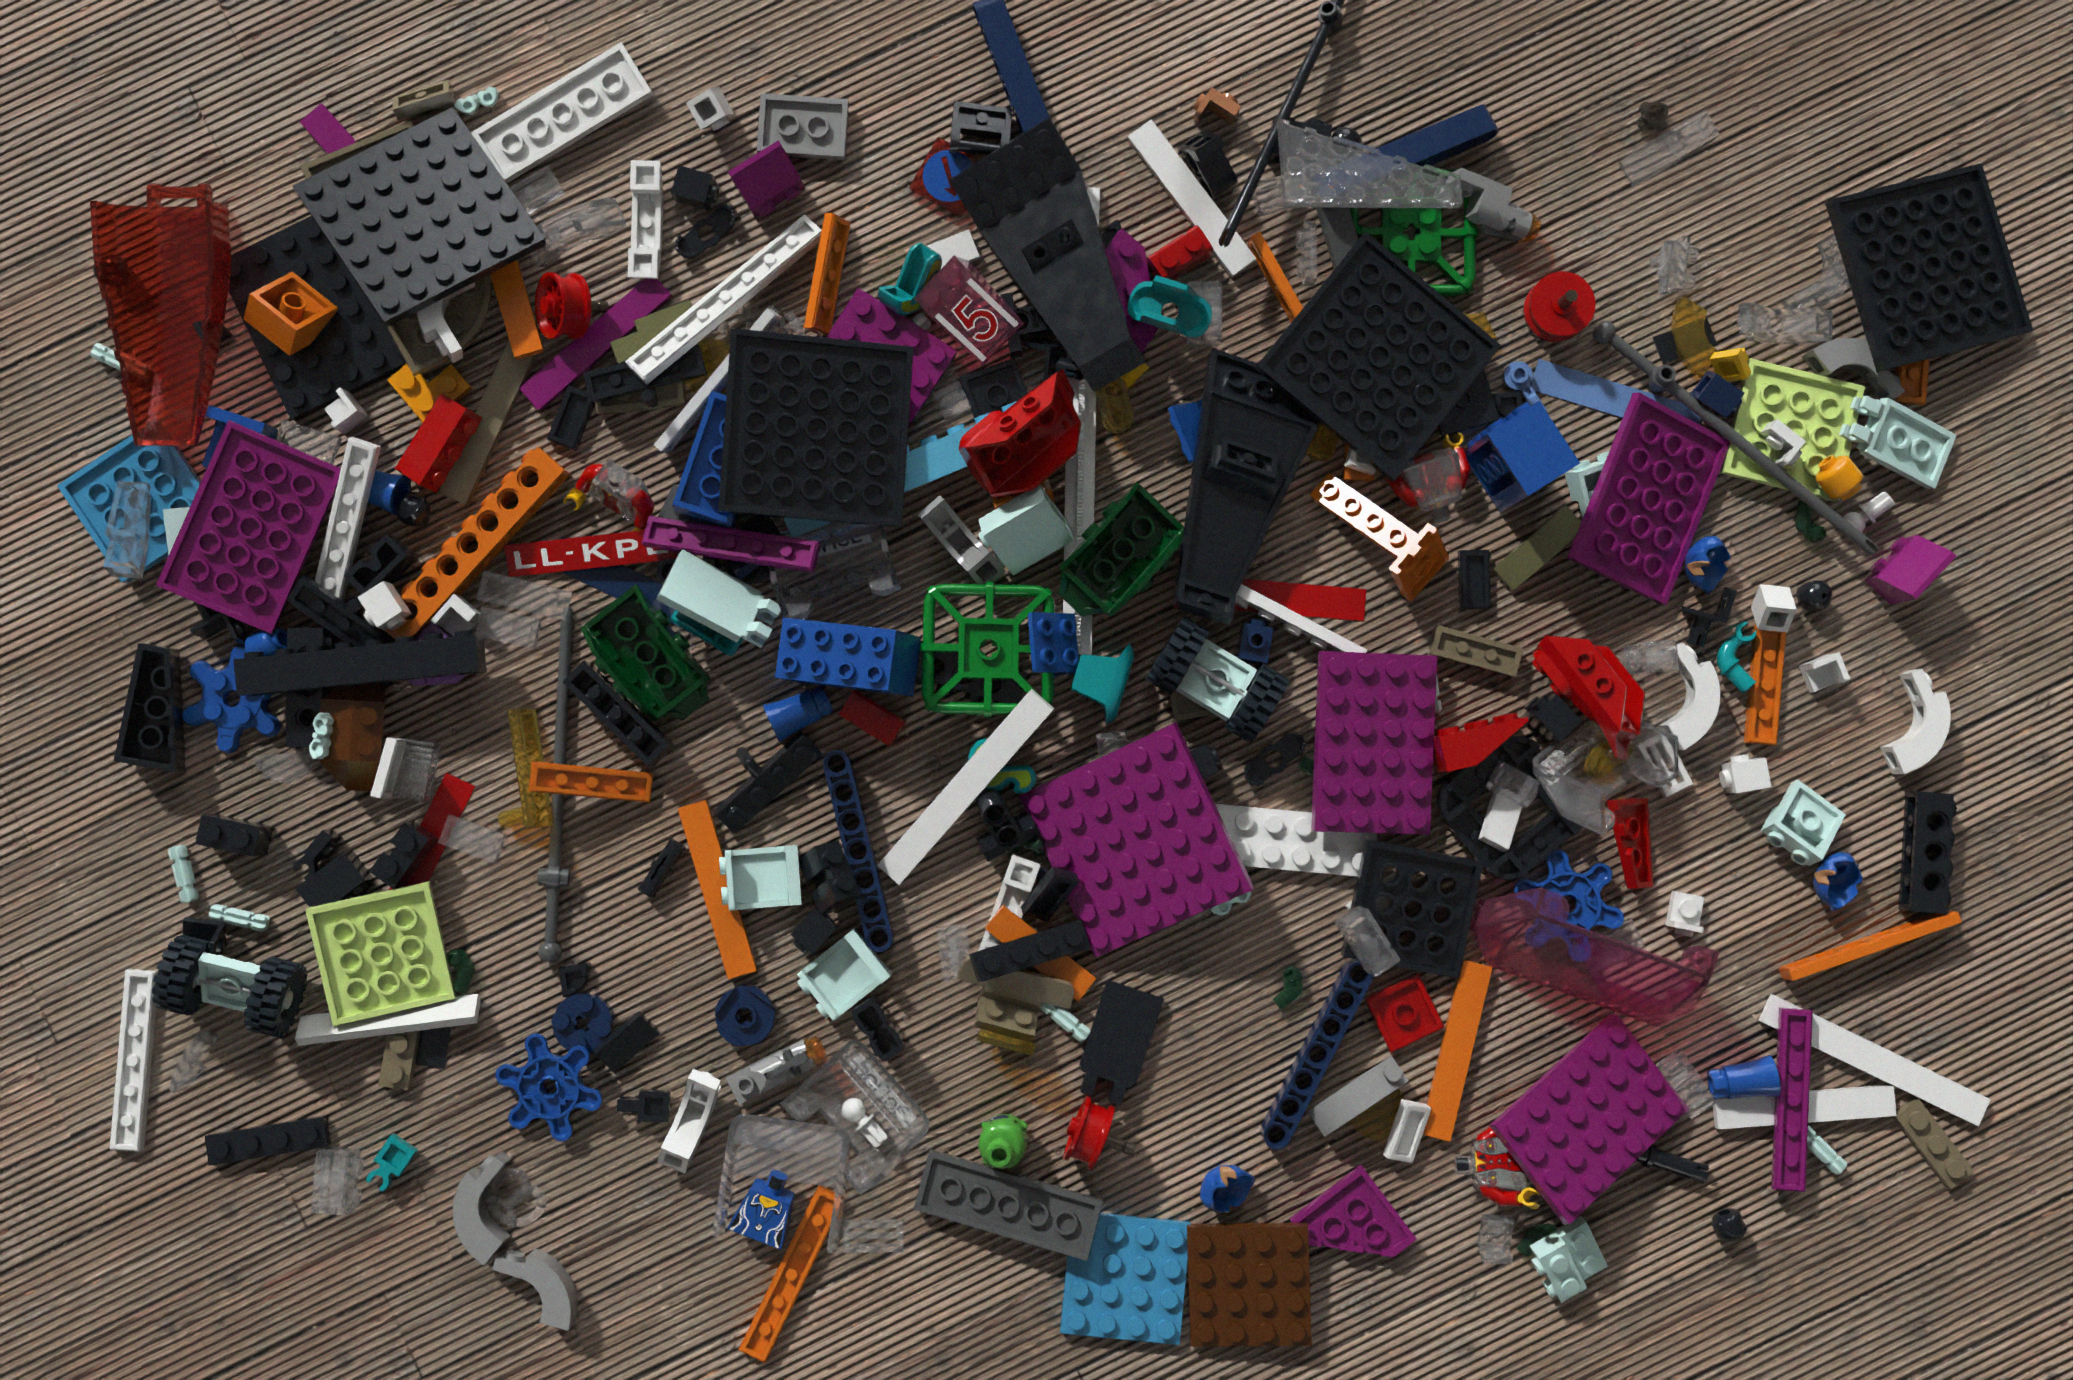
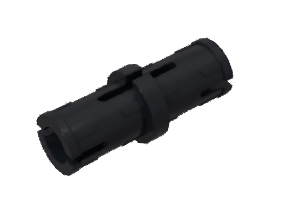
[637,838,686,898]

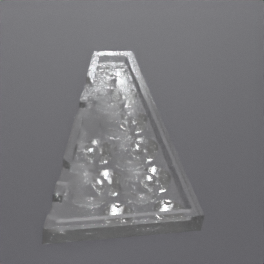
[1277,118,1463,208]

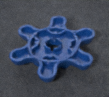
[182,644,281,754]
[1514,849,1624,959]
[495,1033,602,1141]

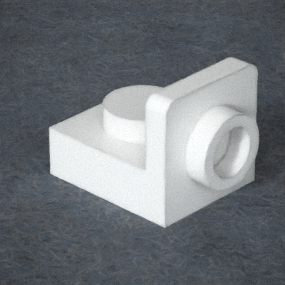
[1760,419,1806,467]
[1665,891,1704,937]

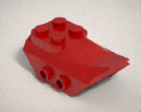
[959,368,1081,497]
[1532,635,1645,760]

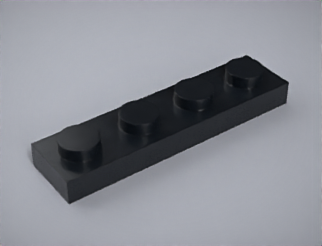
[969,919,1090,983]
[205,1115,331,1166]

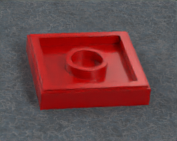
[1363,972,1445,1053]

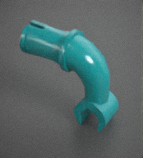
[1717,622,1757,694]

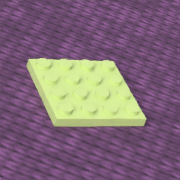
[1720,358,1865,502]
[305,881,456,1026]

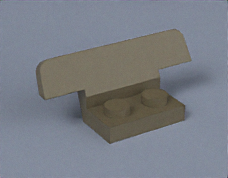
[957,956,1074,1042]

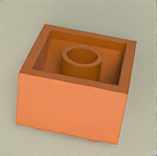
[244,272,338,356]

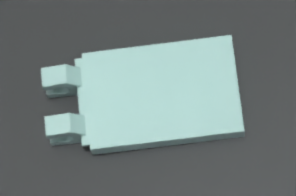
[1839,396,1957,489]
[656,549,782,648]

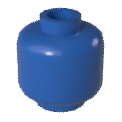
[245,628,287,656]

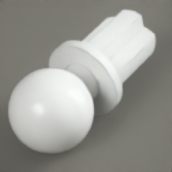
[1843,491,1894,532]
[842,1098,887,1148]

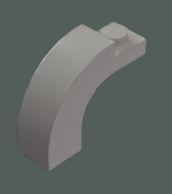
[453,1151,512,1266]

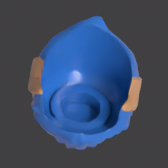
[1685,536,1732,595]
[1813,852,1864,911]
[1200,1165,1255,1214]

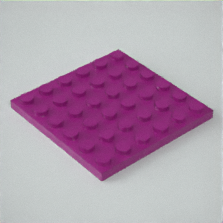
[1019,722,1254,957]

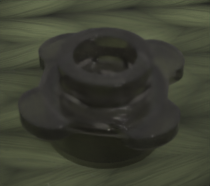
[1638,102,1668,132]

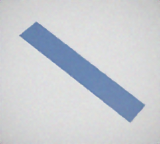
[1531,359,1701,425]

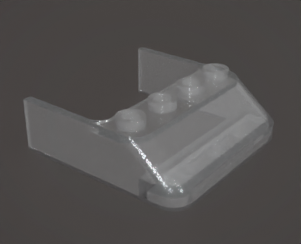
[712,1114,850,1253]

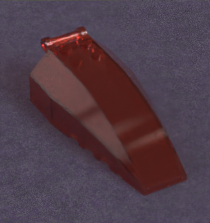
[90,183,231,446]

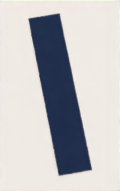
[560,537,687,631]

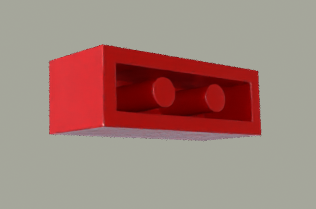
[395,393,482,493]

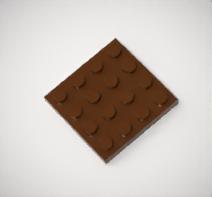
[1187,1223,1312,1346]

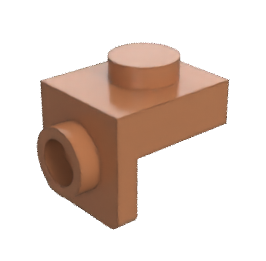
[1193,87,1241,125]

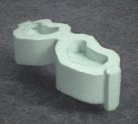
[454,86,499,115]
[309,712,334,759]
[1210,891,1251,915]

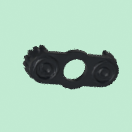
[675,204,736,259]
[1243,732,1306,786]

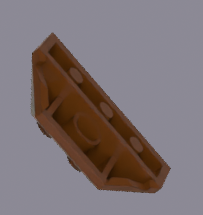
[317,683,385,791]

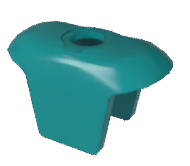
[1128,275,1212,338]
[1071,643,1134,725]

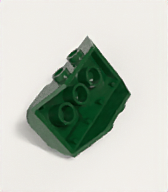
[1058,482,1184,617]
[581,584,710,721]

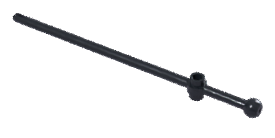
[1218,0,1345,247]

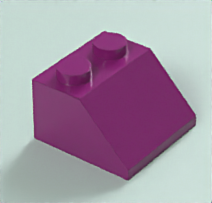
[728,140,804,218]
[1865,535,1956,605]

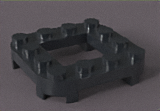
[1436,736,1585,880]

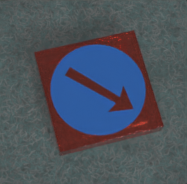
[909,137,979,218]

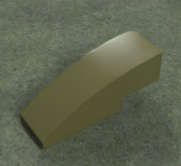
[610,300,693,364]
[1492,506,1581,591]

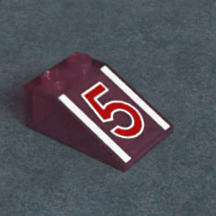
[914,255,1024,365]

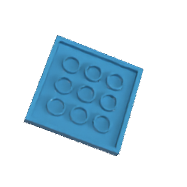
[57,419,201,584]
[1060,1213,1191,1345]

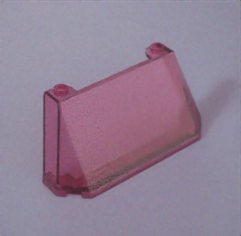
[1470,887,1720,1027]

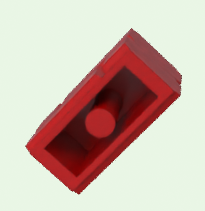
[1147,225,1214,281]
[838,690,907,747]

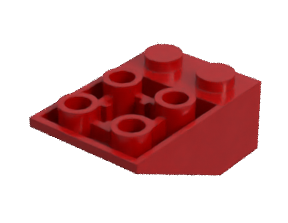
[1432,712,1529,772]

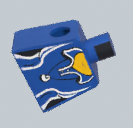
[727,1170,795,1250]

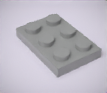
[756,93,849,160]

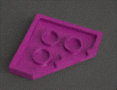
[1105,229,1158,352]
[1289,1164,1417,1257]

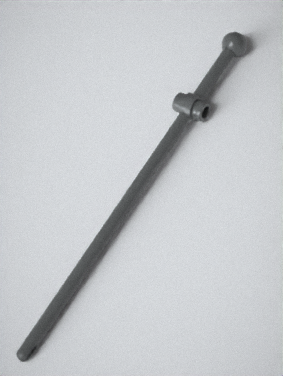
[1592,320,1879,555]
[537,606,573,962]

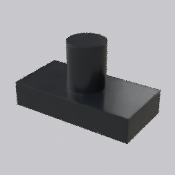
[1021,866,1079,922]

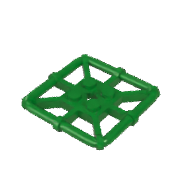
[1347,169,1479,297]
[920,581,1055,718]

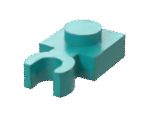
[366,1133,418,1192]

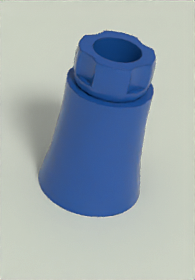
[368,470,411,515]
[763,686,833,743]
[1707,1055,1781,1099]

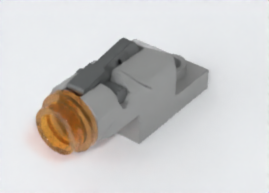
[1445,168,1541,243]
[726,1036,827,1105]

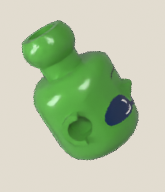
[978,1114,1028,1169]

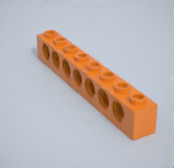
[384,447,571,640]

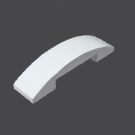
[628,160,663,279]
[978,854,1041,951]

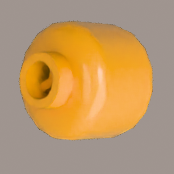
[1815,455,1863,500]

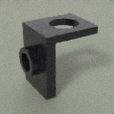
[182,917,226,955]

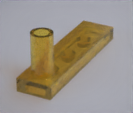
[498,708,553,829]

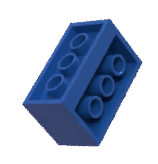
[672,390,738,528]
[1465,401,1580,513]
[775,617,921,697]

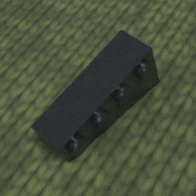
[114,643,186,772]

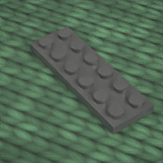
[914,1149,1103,1261]

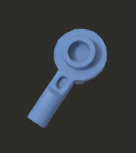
[1503,361,1547,410]

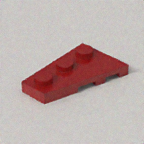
[1607,798,1653,889]

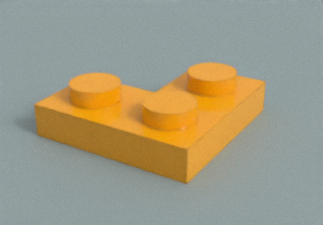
[387,364,473,422]

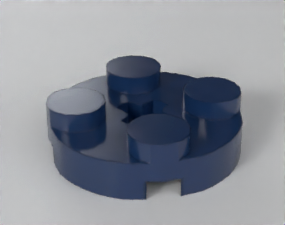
[715,985,776,1046]
[551,993,614,1053]

